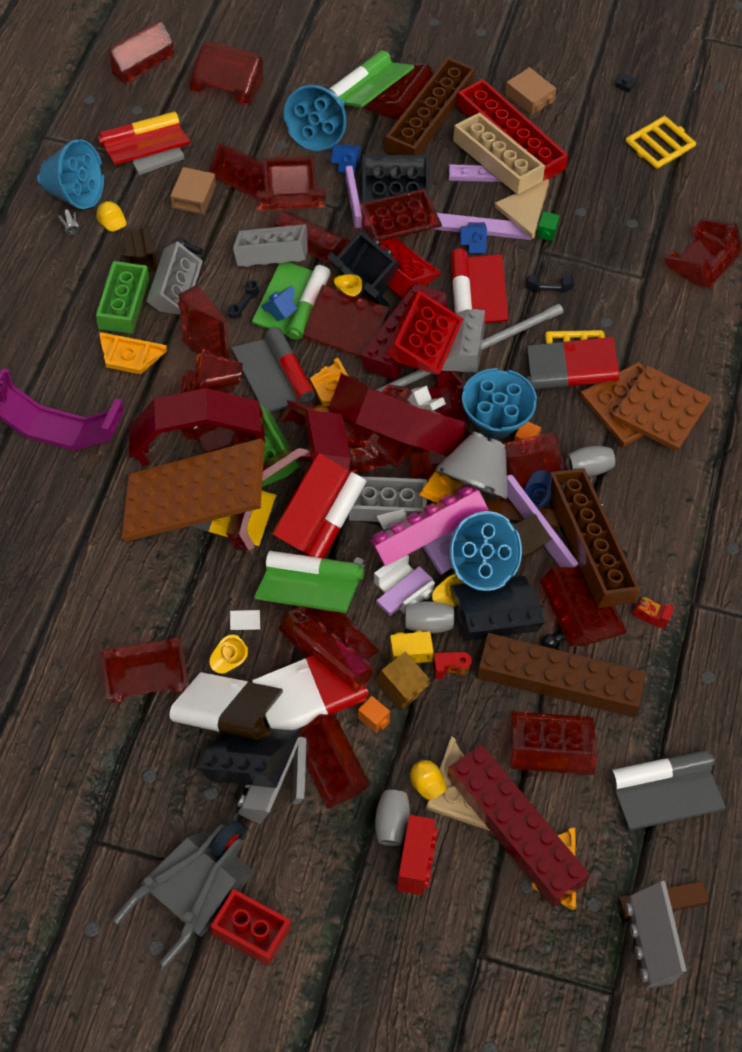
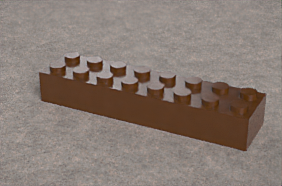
[385,57,476,155]
[550,468,641,608]
[477,633,646,718]

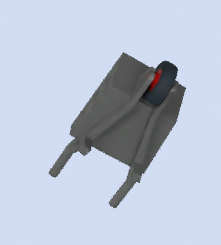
[112,821,255,968]

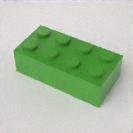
[96,261,149,334]

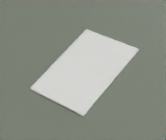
[377,509,407,530]
[230,610,260,630]

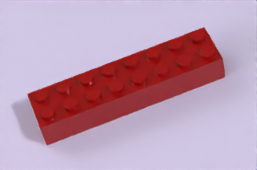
[457,79,568,181]

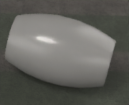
[566,446,615,477]
[405,602,454,633]
[375,790,410,846]

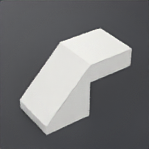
[402,386,445,411]

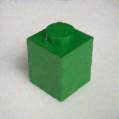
[537,211,560,241]

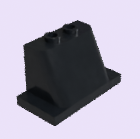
[327,231,400,310]

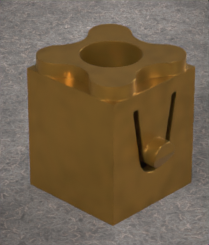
[375,651,431,710]

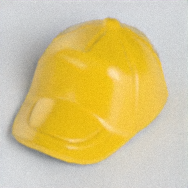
[96,201,127,232]
[334,274,362,298]
[432,574,463,606]
[209,635,248,674]
[410,760,447,800]

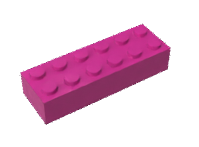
[370,485,489,566]

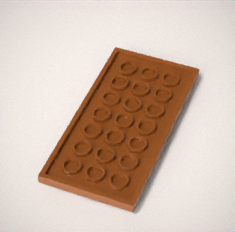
[122,439,265,542]

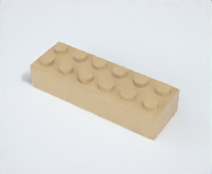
[453,113,545,195]

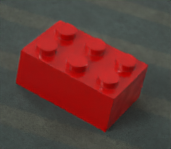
[397,815,438,896]
[210,889,291,966]

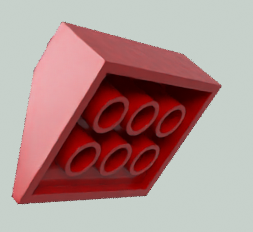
[377,235,442,298]
[384,290,463,375]

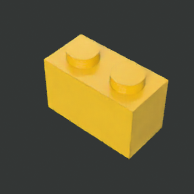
[390,631,433,663]

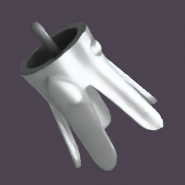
[58,210,79,235]

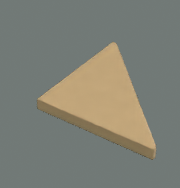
[495,179,549,239]
[426,737,490,831]

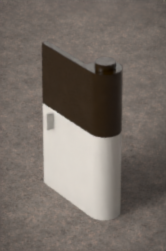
[170,672,283,740]

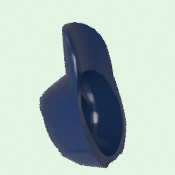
[524,470,552,509]

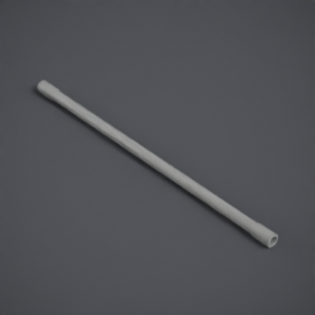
[376,304,563,393]

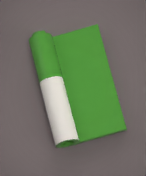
[328,50,414,107]
[252,262,331,340]
[255,551,364,613]

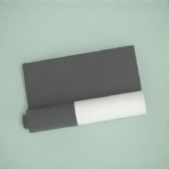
[610,750,726,831]

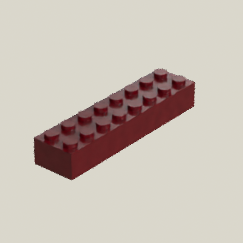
[447,744,590,908]

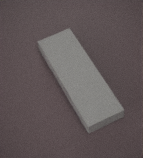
[131,147,184,175]
[292,737,306,804]

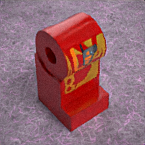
[633,597,674,630]
[433,652,472,679]

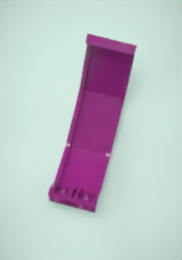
[0,368,124,451]

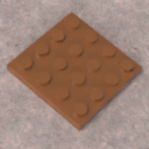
[580,362,645,447]
[612,365,712,452]

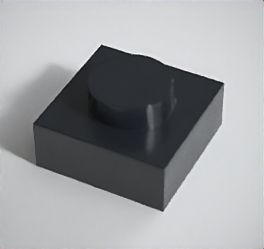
[615,73,637,93]

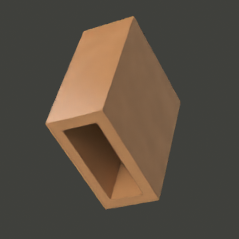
[505,67,557,115]
[171,167,216,215]

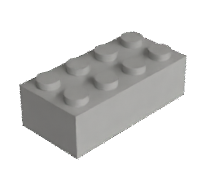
[349,476,427,522]

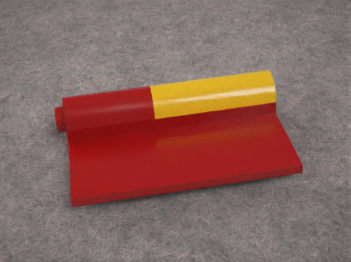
[97,111,191,165]

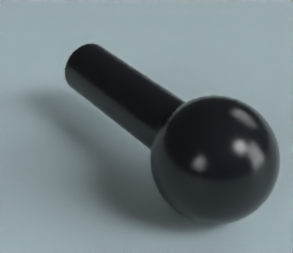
[174,238,203,255]
[541,628,577,649]

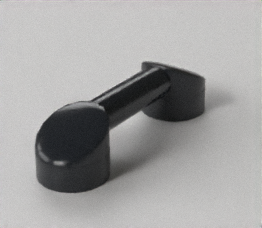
[525,276,574,292]
[227,280,259,319]

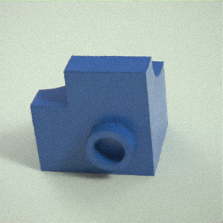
[331,143,362,175]
[460,222,487,253]
[261,286,298,321]

